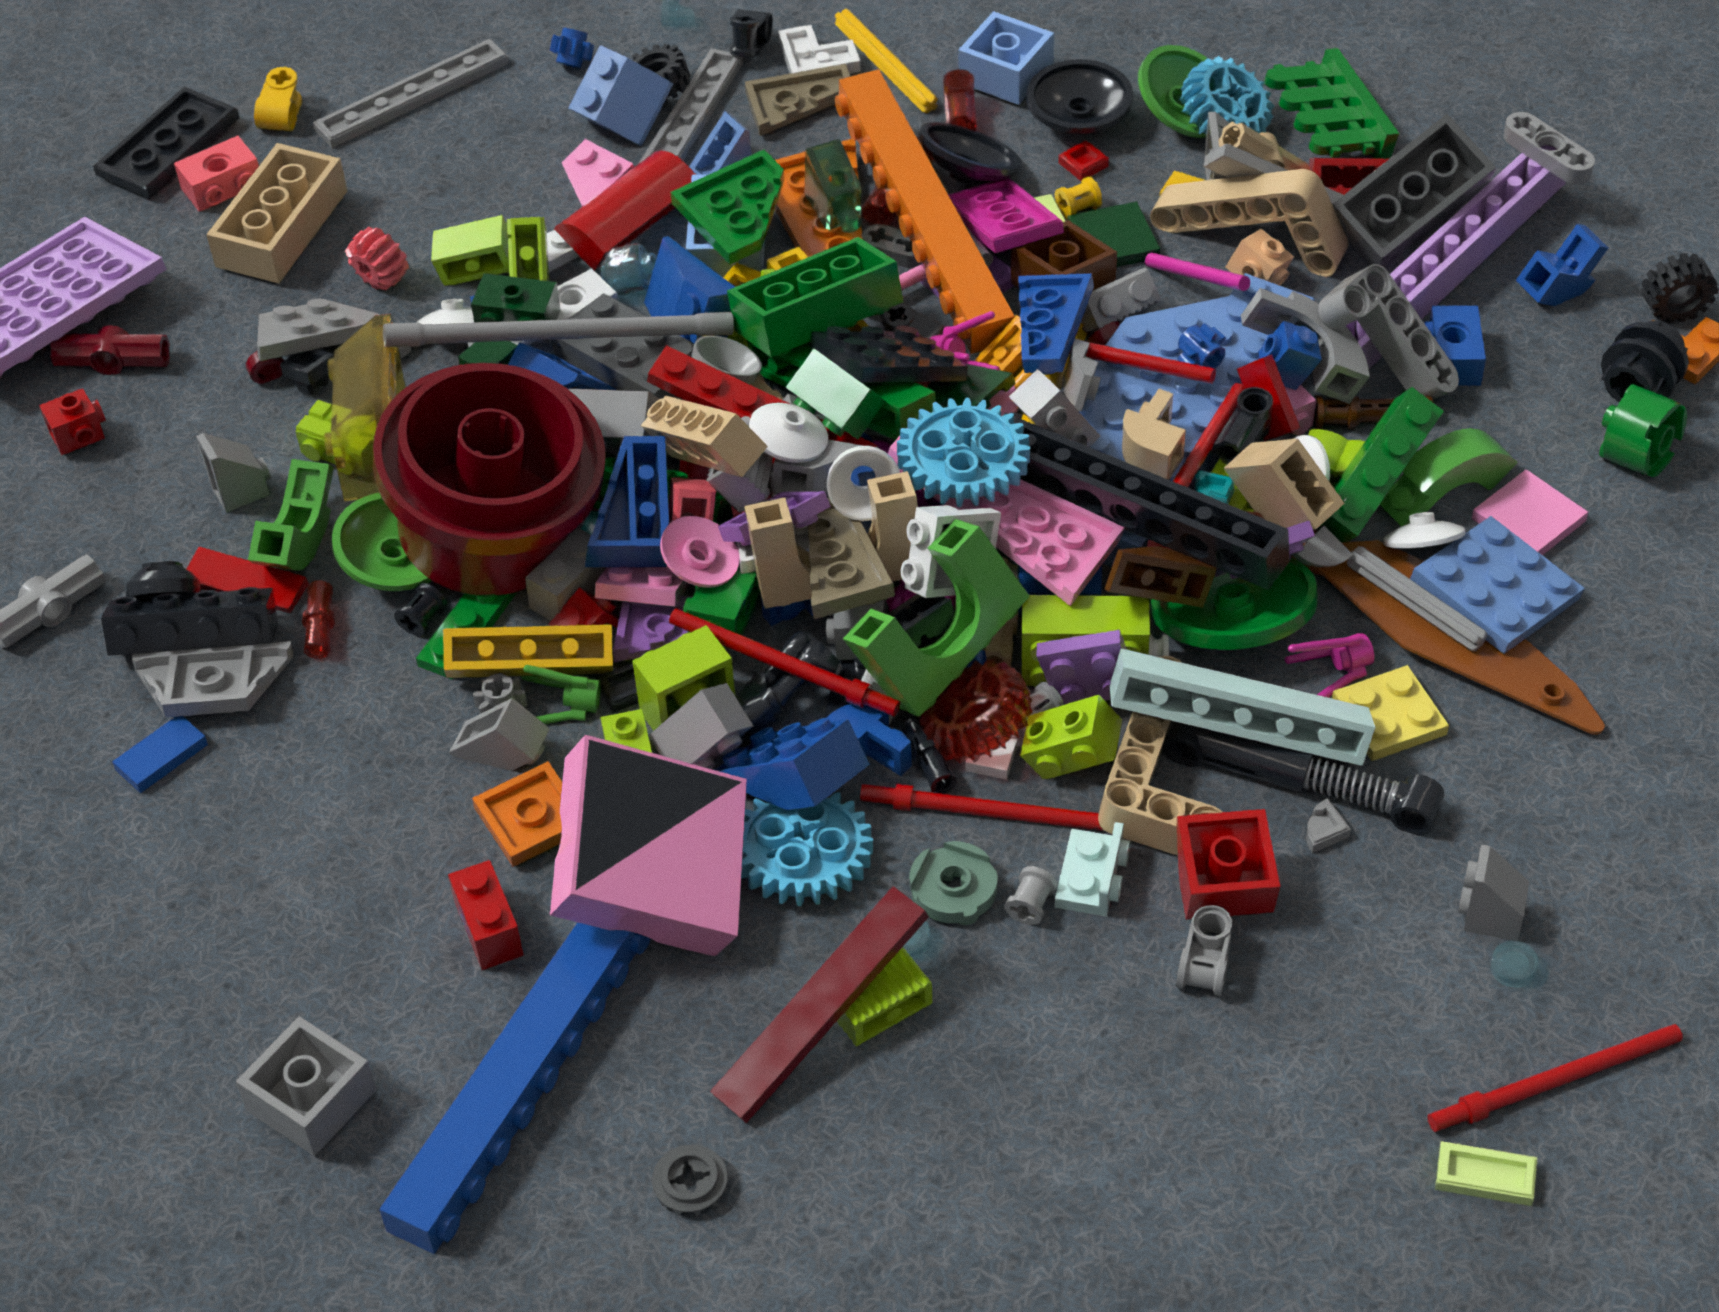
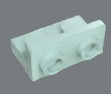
[1055,822,1130,917]

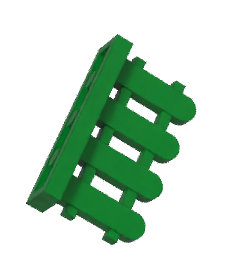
[1264,48,1399,159]

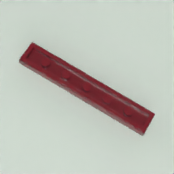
[710,886,929,1123]

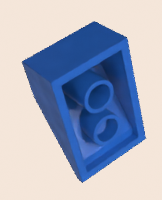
[644,236,735,344]

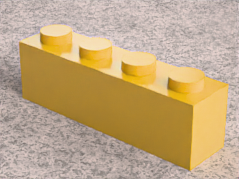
[443,625,613,678]

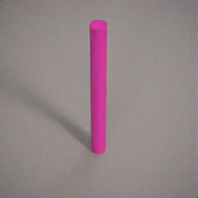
[1145,253,1250,291]

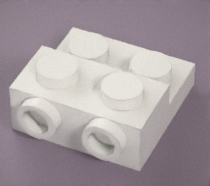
[901,505,1001,598]

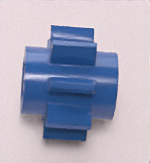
[549,28,594,68]
[1177,323,1226,369]

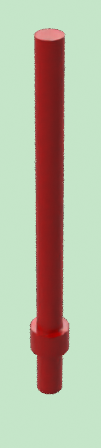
[669,608,901,717]
[860,784,1105,831]
[1427,1024,1683,1132]

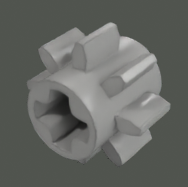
[473,673,527,714]

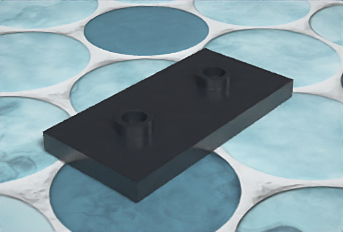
[93,86,240,198]

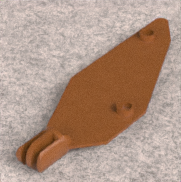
[1291,529,1605,735]

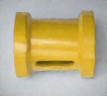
[1055,177,1102,219]

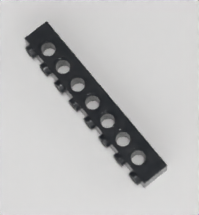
[1003,413,1290,590]

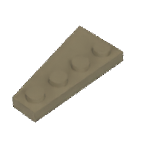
[808,498,895,619]

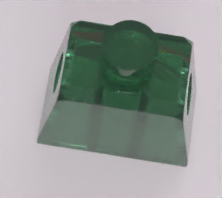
[804,139,862,233]

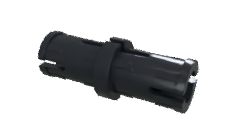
[902,715,957,794]

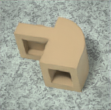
[1122,389,1186,480]

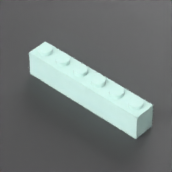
[1109,648,1375,766]

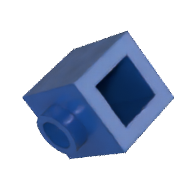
[1258,321,1322,390]

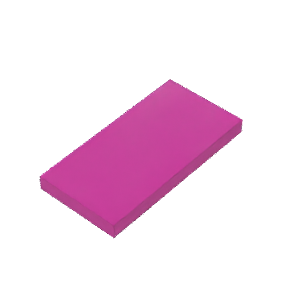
[948,178,1064,253]

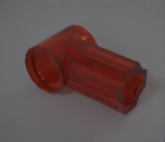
[943,69,977,131]

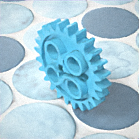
[897,398,1030,507]
[741,792,873,906]

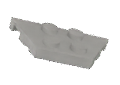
[257,299,392,361]
[132,641,293,717]

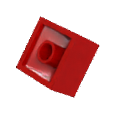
[1176,809,1280,920]

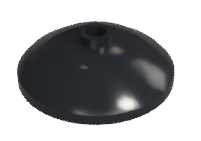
[1027,59,1133,135]
[918,122,1022,183]

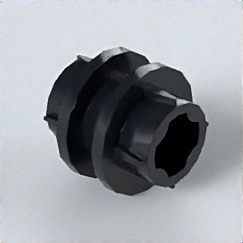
[1601,319,1689,403]

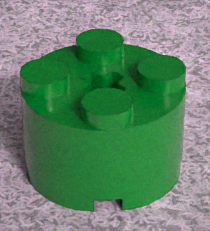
[1599,384,1687,477]

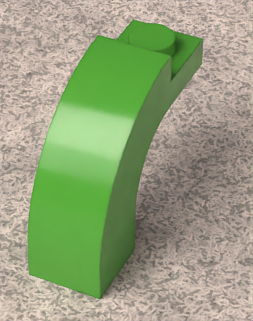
[1380,428,1518,527]
[248,459,334,570]

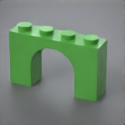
[843,519,1030,717]

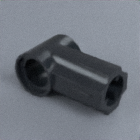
[1213,387,1273,464]

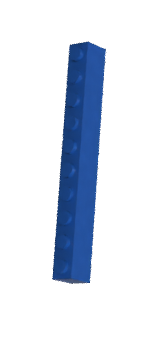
[379,922,650,1254]

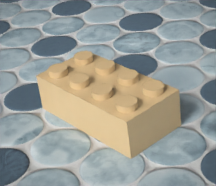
[206,143,347,283]

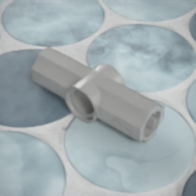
[0,554,106,649]

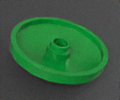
[1151,557,1318,650]

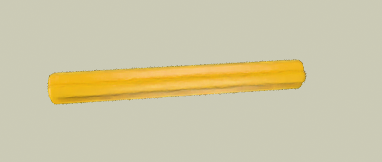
[835,9,938,113]

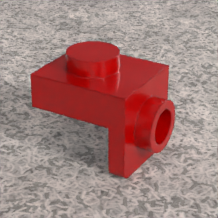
[549,587,619,628]

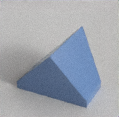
[689,111,751,175]

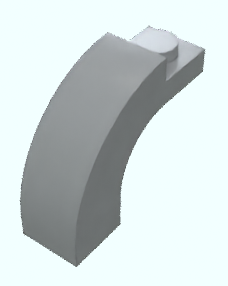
[1241,288,1370,403]

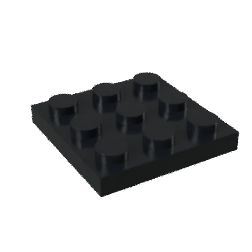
[810,326,968,383]

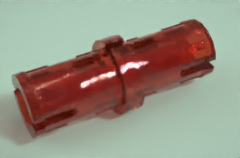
[302,580,335,659]

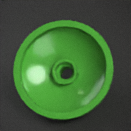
[1138,45,1207,138]
[332,492,432,591]

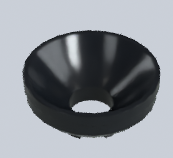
[126,561,202,598]

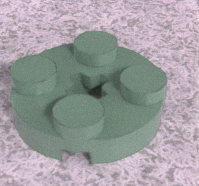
[909,841,998,925]

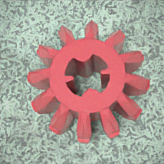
[345,227,409,291]

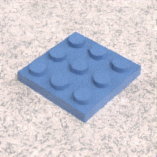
[1410,516,1585,654]

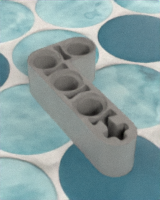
[1318,264,1459,400]

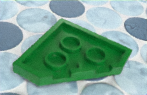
[670,150,784,265]

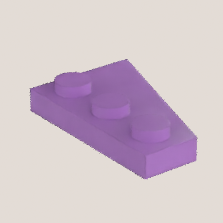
[613,596,693,662]

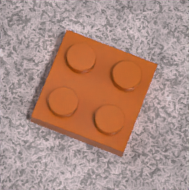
[472,762,562,867]

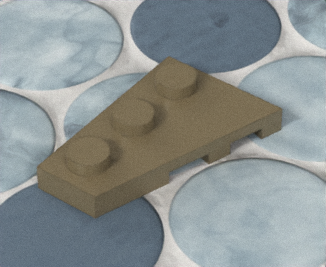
[745,64,851,136]

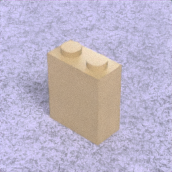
[1224,439,1344,529]

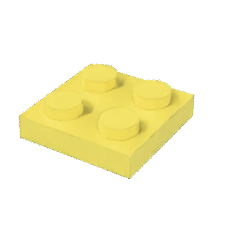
[1332,665,1449,761]

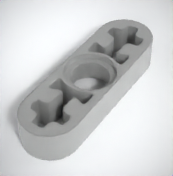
[1503,112,1595,184]

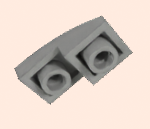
[1062,339,1101,411]

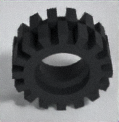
[632,44,691,103]
[1641,253,1718,324]

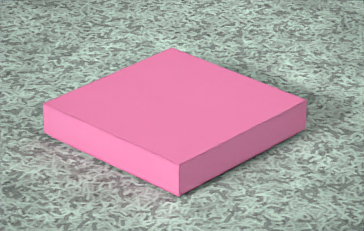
[1472,469,1588,555]

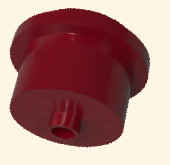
[373,363,605,595]

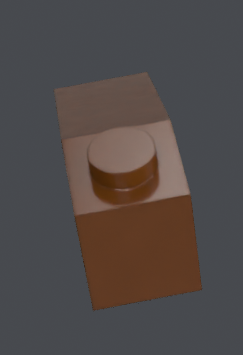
[1105,546,1217,607]

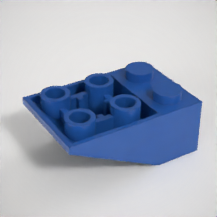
[714,718,870,810]

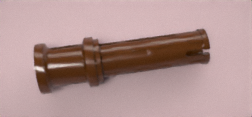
[1313,395,1433,429]

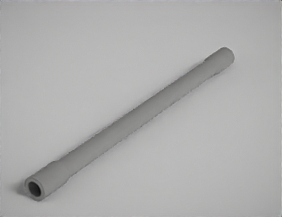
[383,312,734,348]

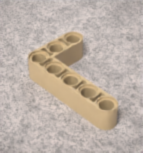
[1150,169,1349,277]
[1098,656,1222,856]

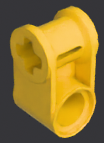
[254,67,302,132]

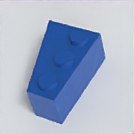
[585,436,669,567]

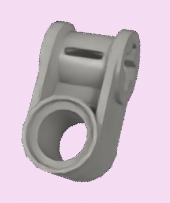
[1176,905,1232,996]

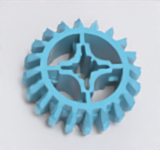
[1180,56,1274,135]

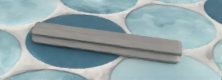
[1347,546,1487,651]

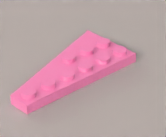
[888,427,1124,606]

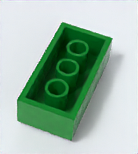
[727,237,903,357]

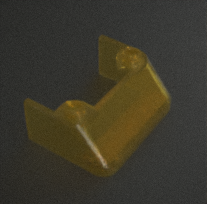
[325,314,406,501]

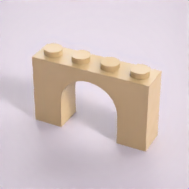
[744,471,918,609]

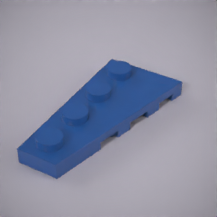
[1018,274,1094,375]

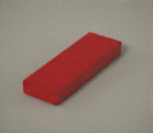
[186,546,309,613]

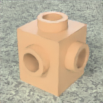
[1226,229,1294,286]

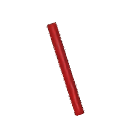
[1069,342,1216,384]
[1173,383,1246,488]

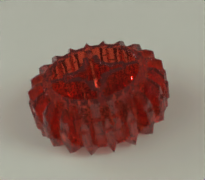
[919,659,1033,764]

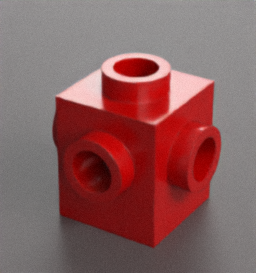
[39,388,106,456]

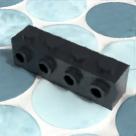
[101,587,278,656]

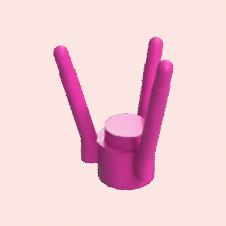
[929,311,1000,370]
[1284,633,1375,698]

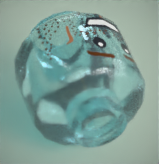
[601,243,656,295]

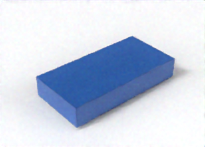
[112,716,208,793]

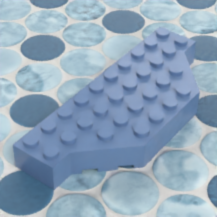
[1079,273,1314,567]

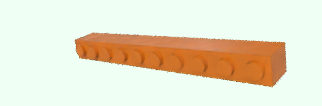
[835,69,1015,354]

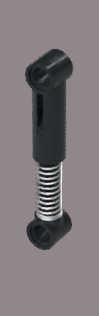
[1162,721,1445,836]

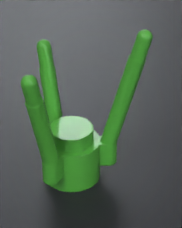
[521,665,601,724]

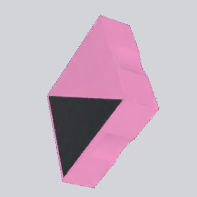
[550,735,747,956]

